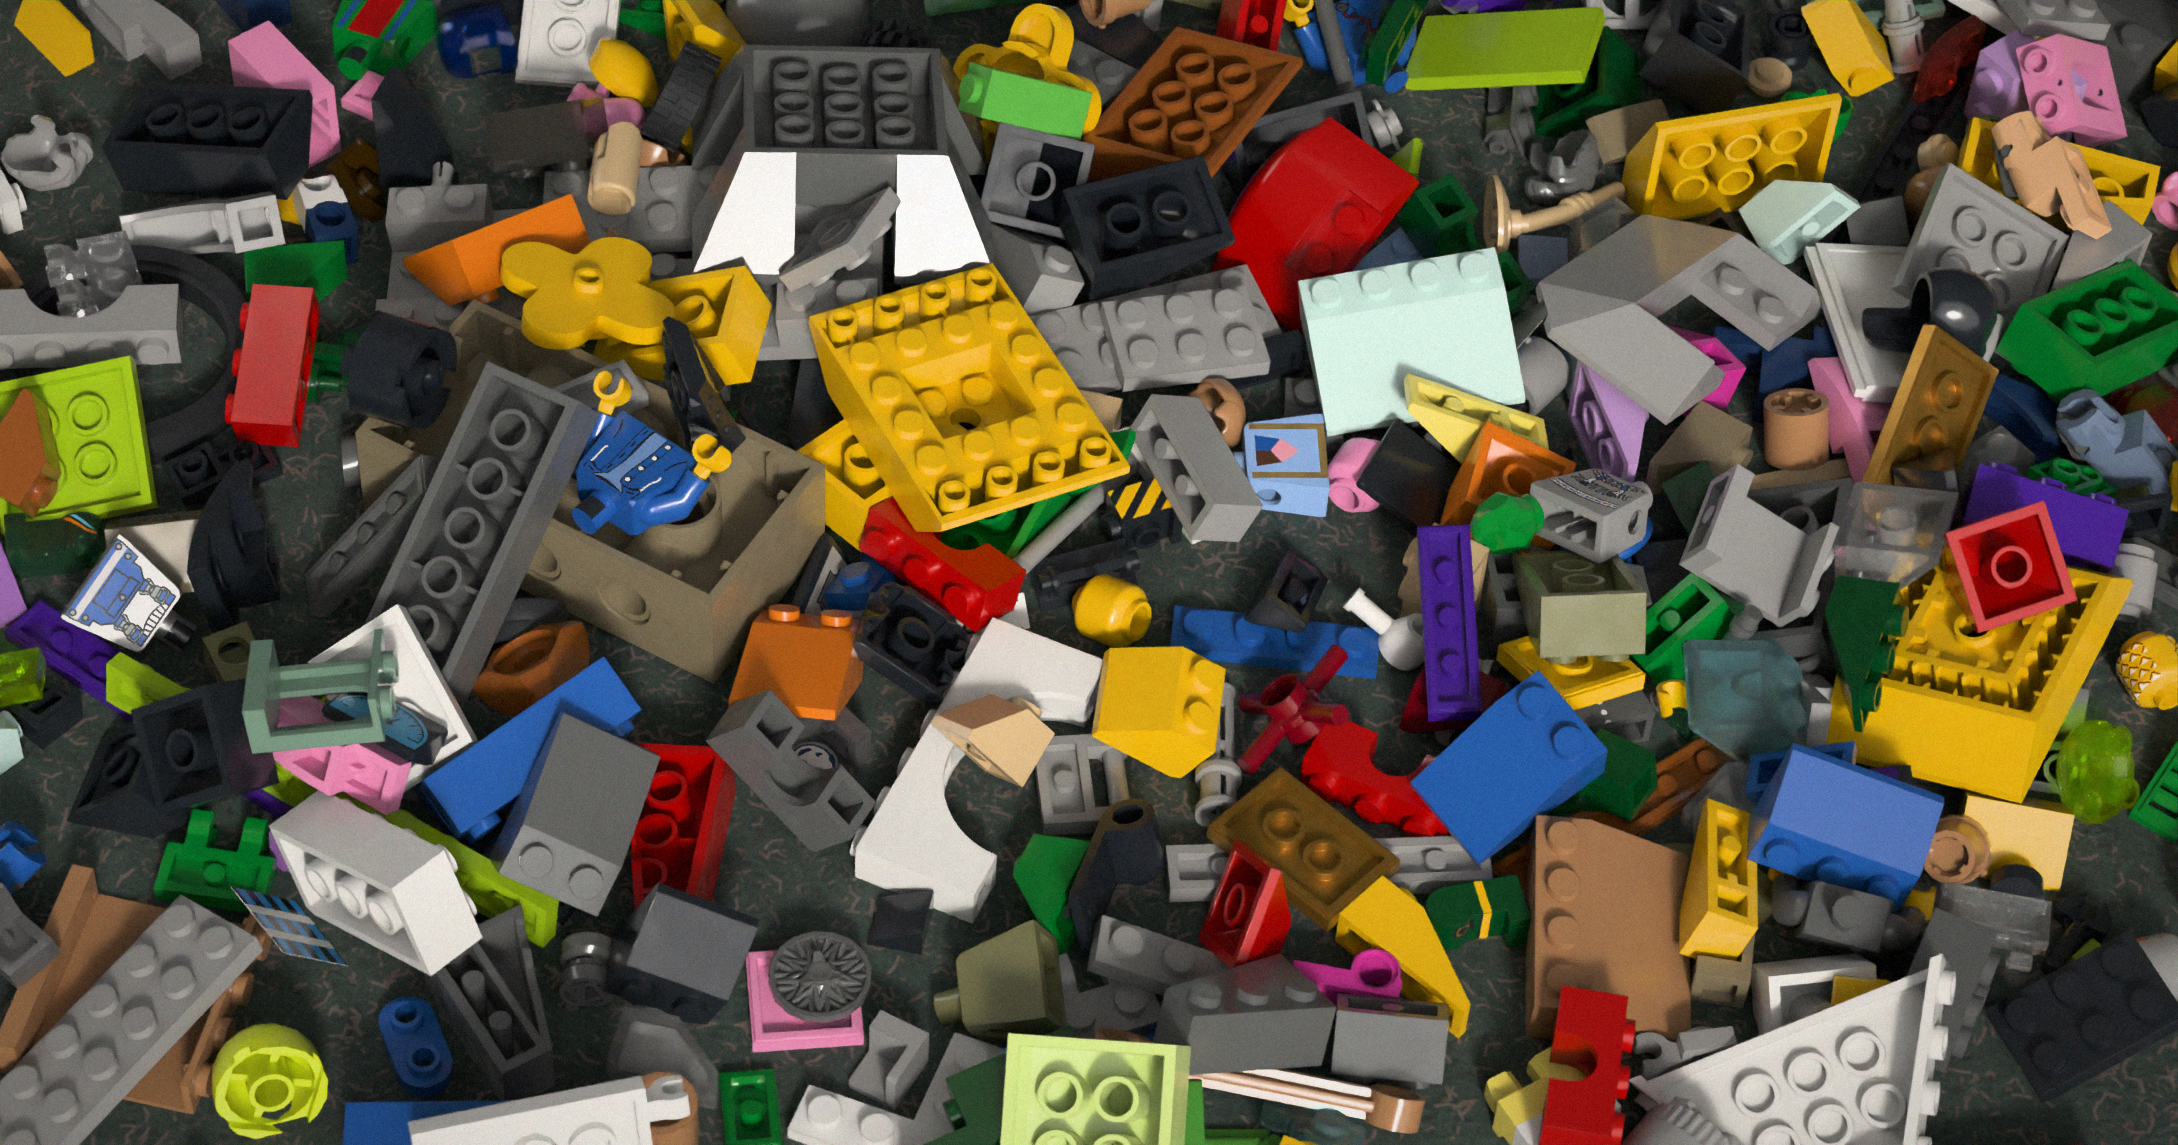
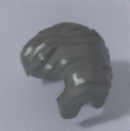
[1524,130,1599,205]

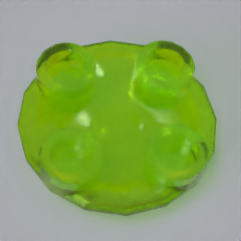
[2056,720,2140,824]

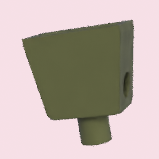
[934,920,1068,1043]

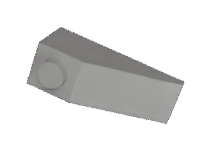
[2050,200,2153,292]
[991,221,1084,317]

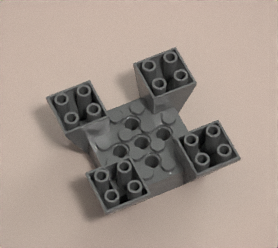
[692,45,995,286]

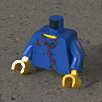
[1284,0,1416,93]

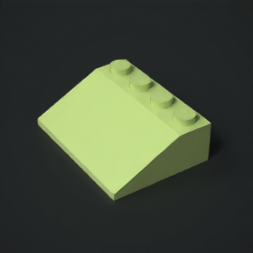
[1000,1033,1191,1145]

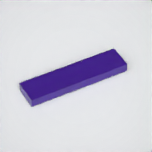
[1417,524,1482,722]

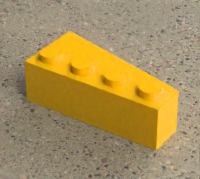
[1956,117,2160,232]

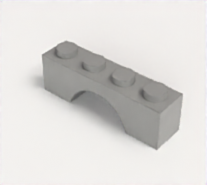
[0,284,184,370]

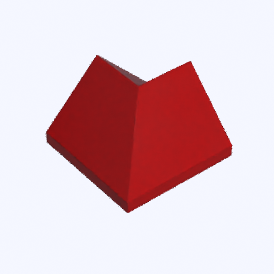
[1943,501,2077,633]
[1198,839,1292,968]

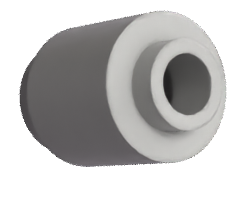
[2107,544,2158,623]

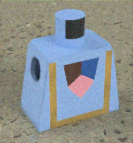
[1232,414,1330,517]

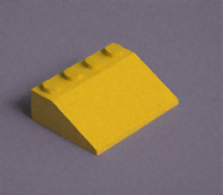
[1621,93,1842,220]

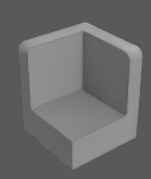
[849,1010,929,1110]

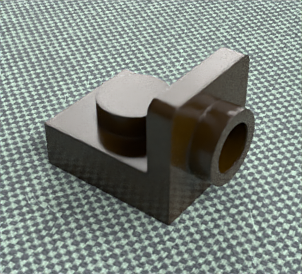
[325,137,387,222]

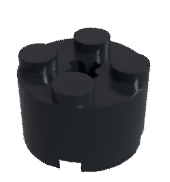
[340,310,457,430]

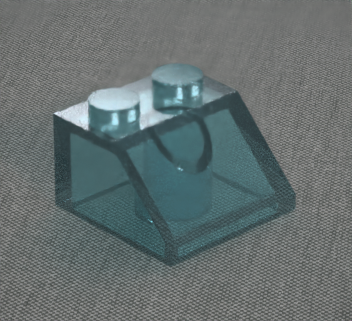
[1683,639,1807,769]

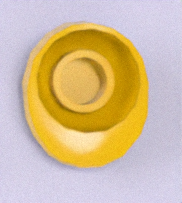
[588,36,659,107]

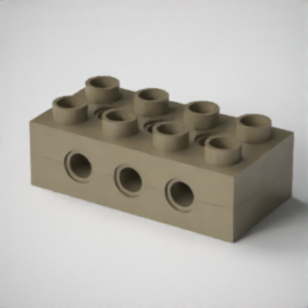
[355,299,825,684]

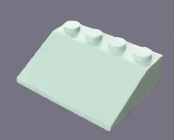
[1298,247,1525,437]

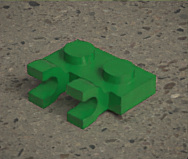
[154,809,277,913]

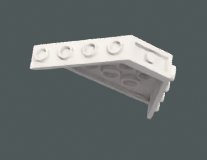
[1629,954,1956,1145]

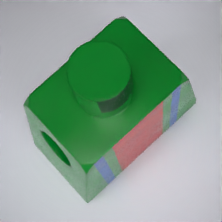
[332,0,438,80]

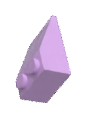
[1567,360,1649,483]

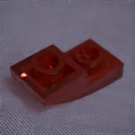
[1912,14,1987,104]

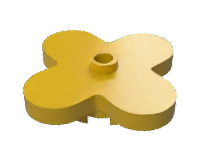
[953,4,1101,170]
[500,237,675,350]

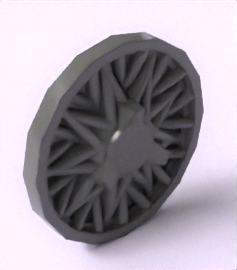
[768,931,872,1023]

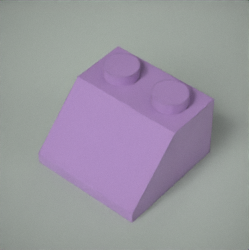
[1963,29,2088,142]

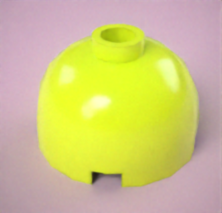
[212,1023,328,1139]

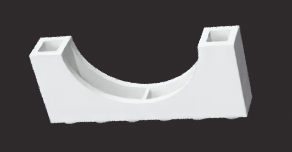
[850,618,1103,924]

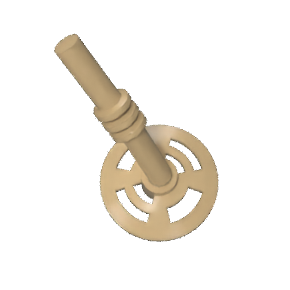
[1483,175,1626,255]

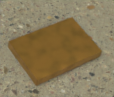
[1207,766,1401,932]

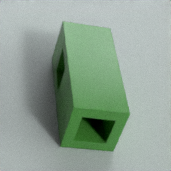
[958,62,1092,140]

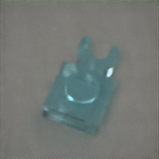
[1259,1101,1367,1145]

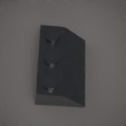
[1220,90,1374,197]

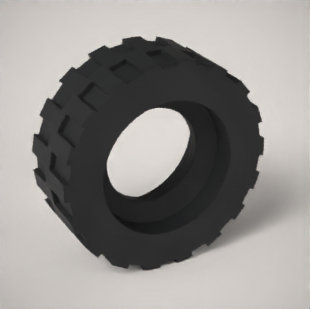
[640,40,722,153]

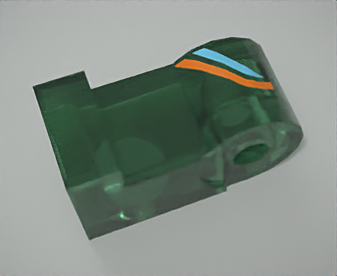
[4,512,106,580]

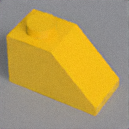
[1801,0,1895,96]

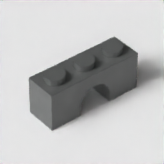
[706,689,876,852]

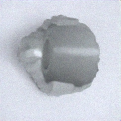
[0,115,93,192]

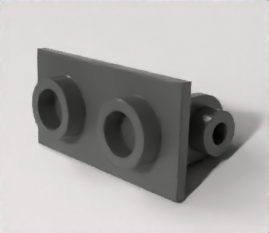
[1485,85,1538,158]

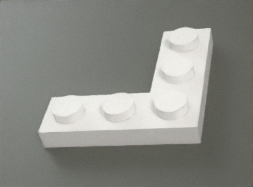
[788,1032,1004,1145]

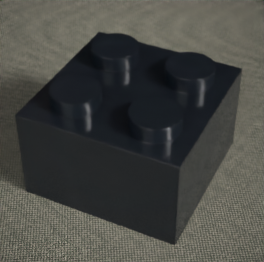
[131,678,280,816]

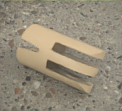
[587,121,642,216]

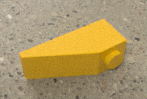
[1679,798,1758,961]
[1335,875,1471,1038]

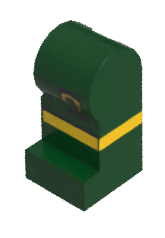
[1425,875,1531,950]

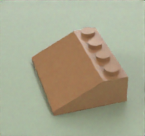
[1525,815,1691,1045]

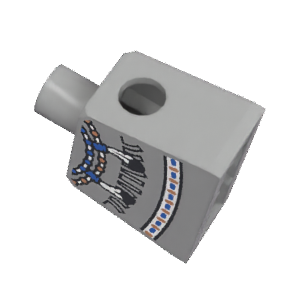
[1530,469,1653,563]

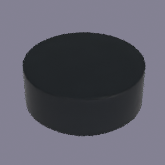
[1989,864,2044,913]

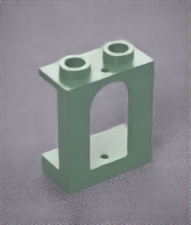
[242,629,399,754]

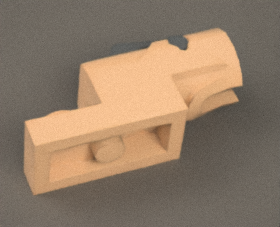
[1991,111,2112,240]

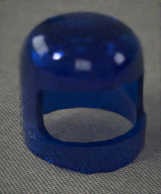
[436,4,518,80]

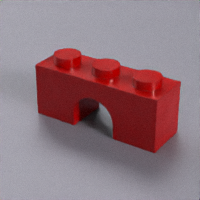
[858,496,1027,632]
[1300,721,1452,837]
[1538,985,1636,1145]

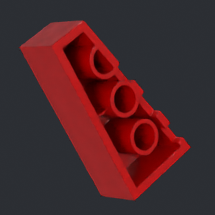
[631,743,737,909]

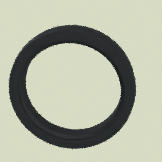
[0,245,247,465]

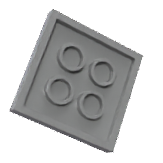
[1891,163,2069,362]

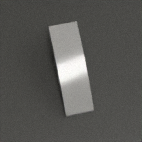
[76,0,203,81]

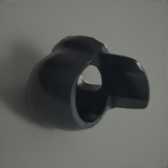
[1861,266,1998,358]

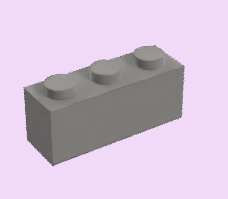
[1129,394,1263,542]

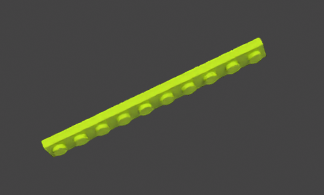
[106,652,559,948]

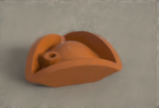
[473,620,590,715]

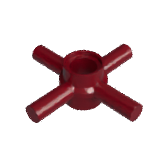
[1237,644,1349,774]

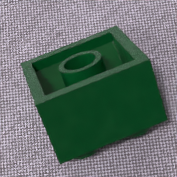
[1530,25,1641,138]

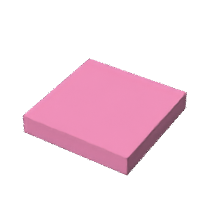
[745,950,864,1052]

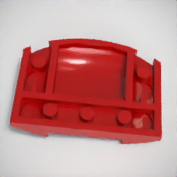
[1212,117,1420,335]

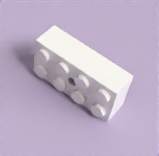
[269,790,482,976]

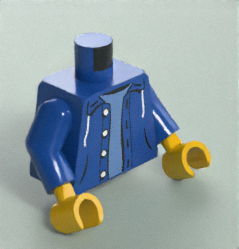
[572,370,732,535]

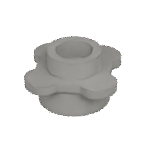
[1366,99,1403,152]

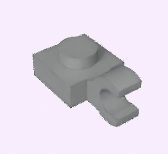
[1633,1026,1738,1080]

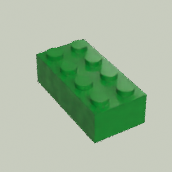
[1996,259,2178,404]

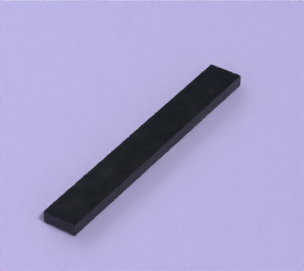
[1805,30,1989,275]

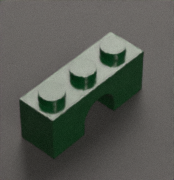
[1397,173,1535,319]

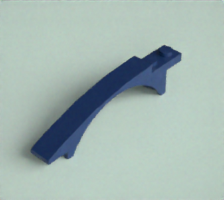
[1713,326,2070,464]

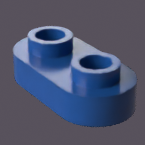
[378,996,454,1097]

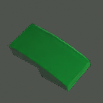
[2026,457,2119,499]

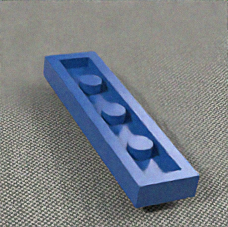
[1170,605,1379,679]

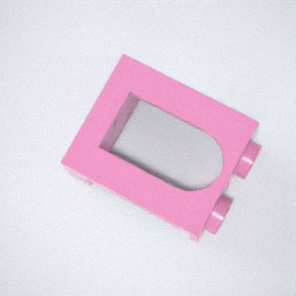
[2015,34,2128,148]

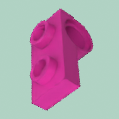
[1293,949,1403,1014]

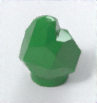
[1470,492,1544,555]

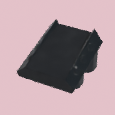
[662,316,746,454]
[852,582,969,703]

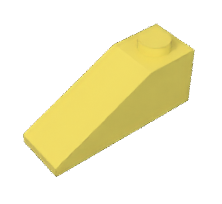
[1403,373,1549,464]

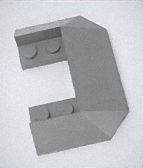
[1535,214,1822,425]

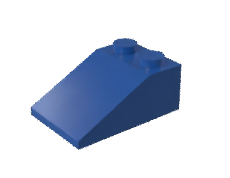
[1410,670,1608,866]

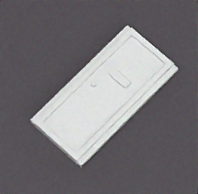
[1803,243,1911,403]

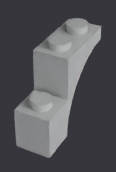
[118,191,286,255]

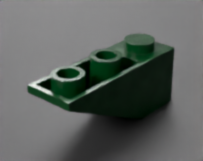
[1824,575,1909,732]

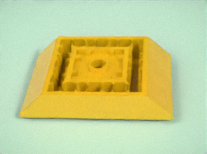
[809,263,1130,532]
[1826,534,2133,804]

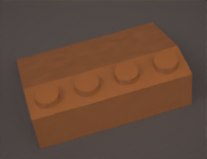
[1082,27,1303,183]

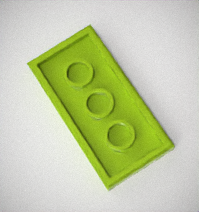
[1405,7,1606,91]

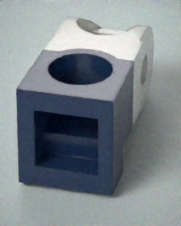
[292,174,359,264]

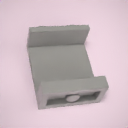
[1679,464,1839,628]

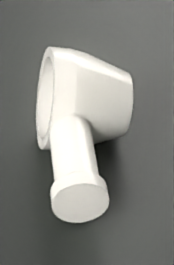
[1343,587,1424,671]

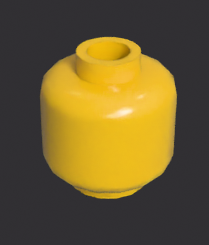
[1072,574,1152,648]

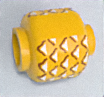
[2116,631,2178,710]

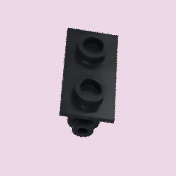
[1030,538,1140,613]

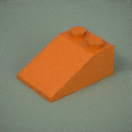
[728,604,863,721]

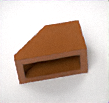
[0,388,62,518]

